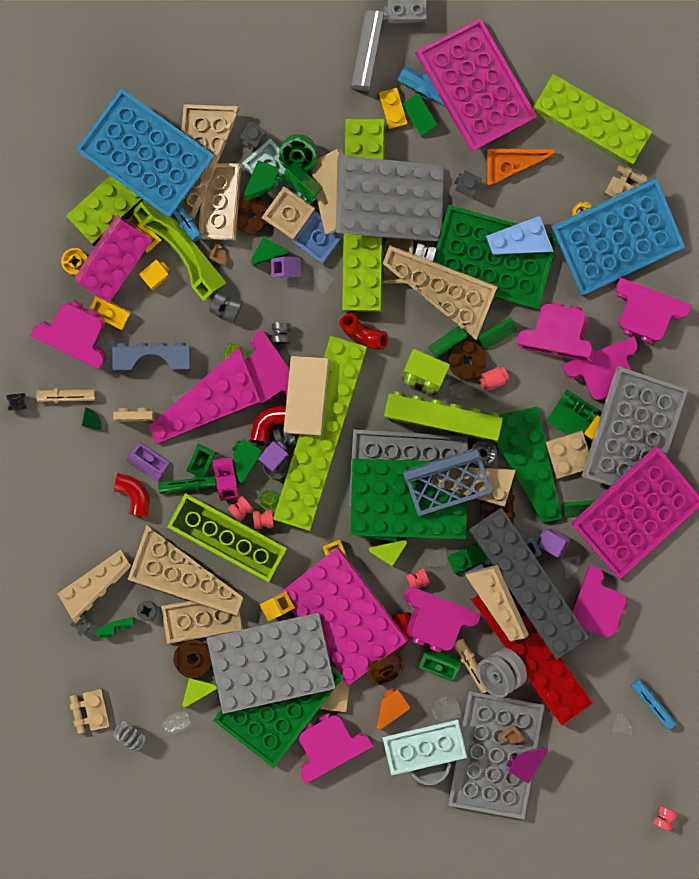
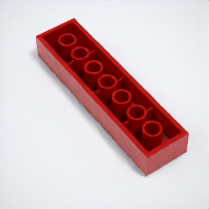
[470,593,593,726]

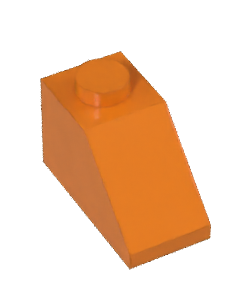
[377,688,411,730]

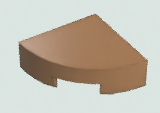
[208,242,227,267]
[499,724,526,744]

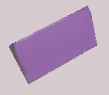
[127,441,170,482]

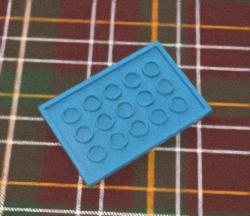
[76,88,215,218]
[551,177,685,296]

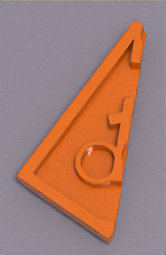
[487,149,554,186]

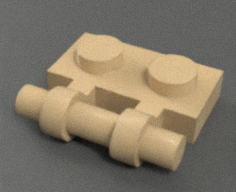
[604,165,649,198]
[69,689,110,734]

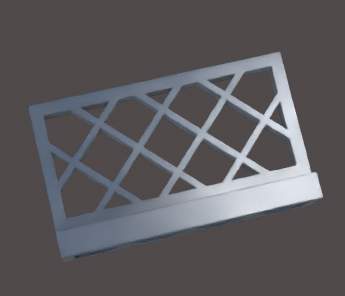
[403,447,492,516]

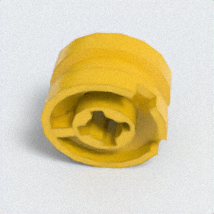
[61,248,88,276]

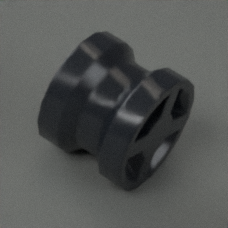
[6,393,27,411]

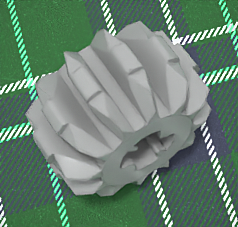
[113,721,146,752]

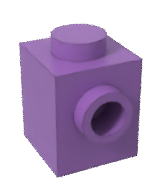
[271,257,301,279]
[258,441,288,472]
[538,528,571,557]

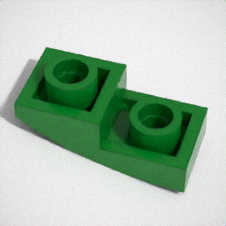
[95,617,135,639]

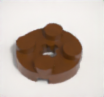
[237,197,268,234]
[448,341,487,380]
[173,639,212,678]
[367,652,405,685]

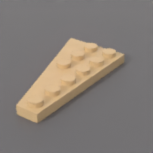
[174,104,240,219]
[383,245,497,340]
[128,525,243,616]

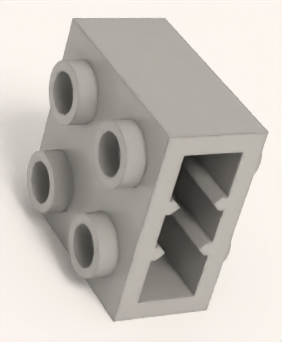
[384,0,427,24]

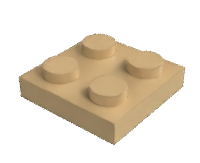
[262,186,315,240]
[113,408,155,422]
[545,430,589,479]

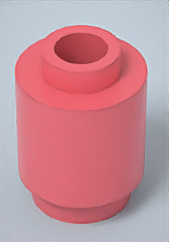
[479,367,509,392]

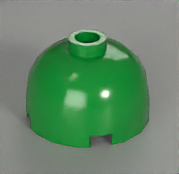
[279,134,317,172]

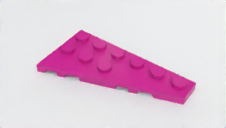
[149,347,262,444]

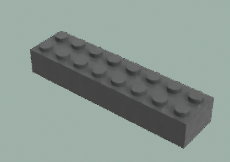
[468,508,589,659]

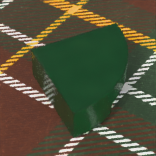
[82,407,101,430]

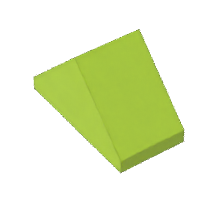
[368,540,407,566]
[182,678,217,708]

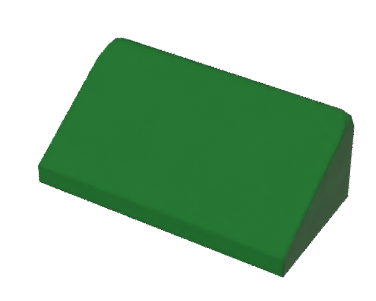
[402,93,438,137]
[477,318,517,350]
[429,326,468,358]
[563,500,596,518]
[418,646,462,682]

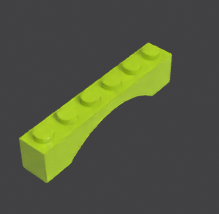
[132,200,226,301]

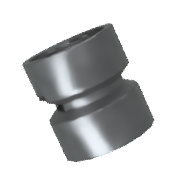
[209,290,243,323]

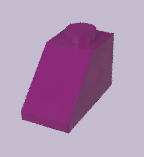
[506,747,548,784]

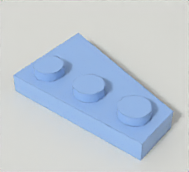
[486,216,554,255]

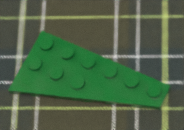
[496,406,562,523]

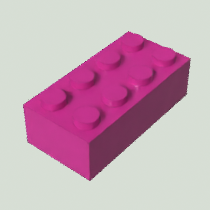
[74,214,152,303]

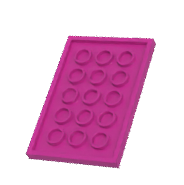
[415,18,537,152]
[570,446,699,579]
[279,547,408,686]

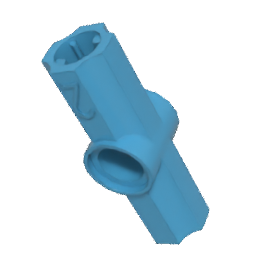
[397,66,445,106]

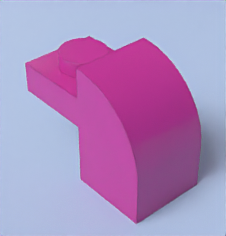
[213,457,239,501]

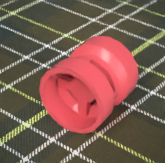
[228,496,255,522]
[253,509,274,531]
[406,568,431,589]
[653,806,678,831]

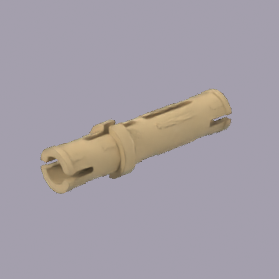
[36,388,95,403]
[454,638,487,694]

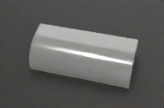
[351,11,384,92]

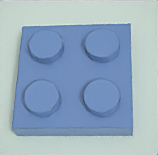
[292,210,344,264]

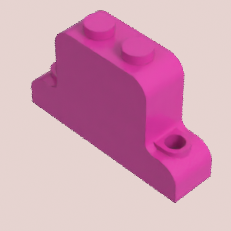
[615,277,692,344]
[30,300,106,369]
[516,302,595,363]
[245,329,290,404]
[561,337,638,403]
[571,565,628,637]
[404,586,481,653]
[299,713,373,784]

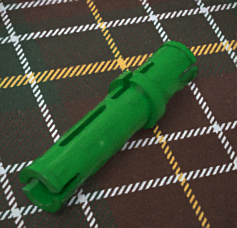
[158,475,217,494]

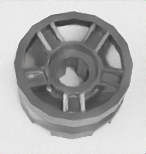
[471,440,497,467]
[262,458,289,480]

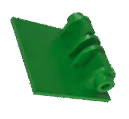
[546,389,599,435]

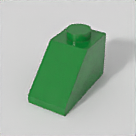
[244,160,281,201]
[232,438,263,484]

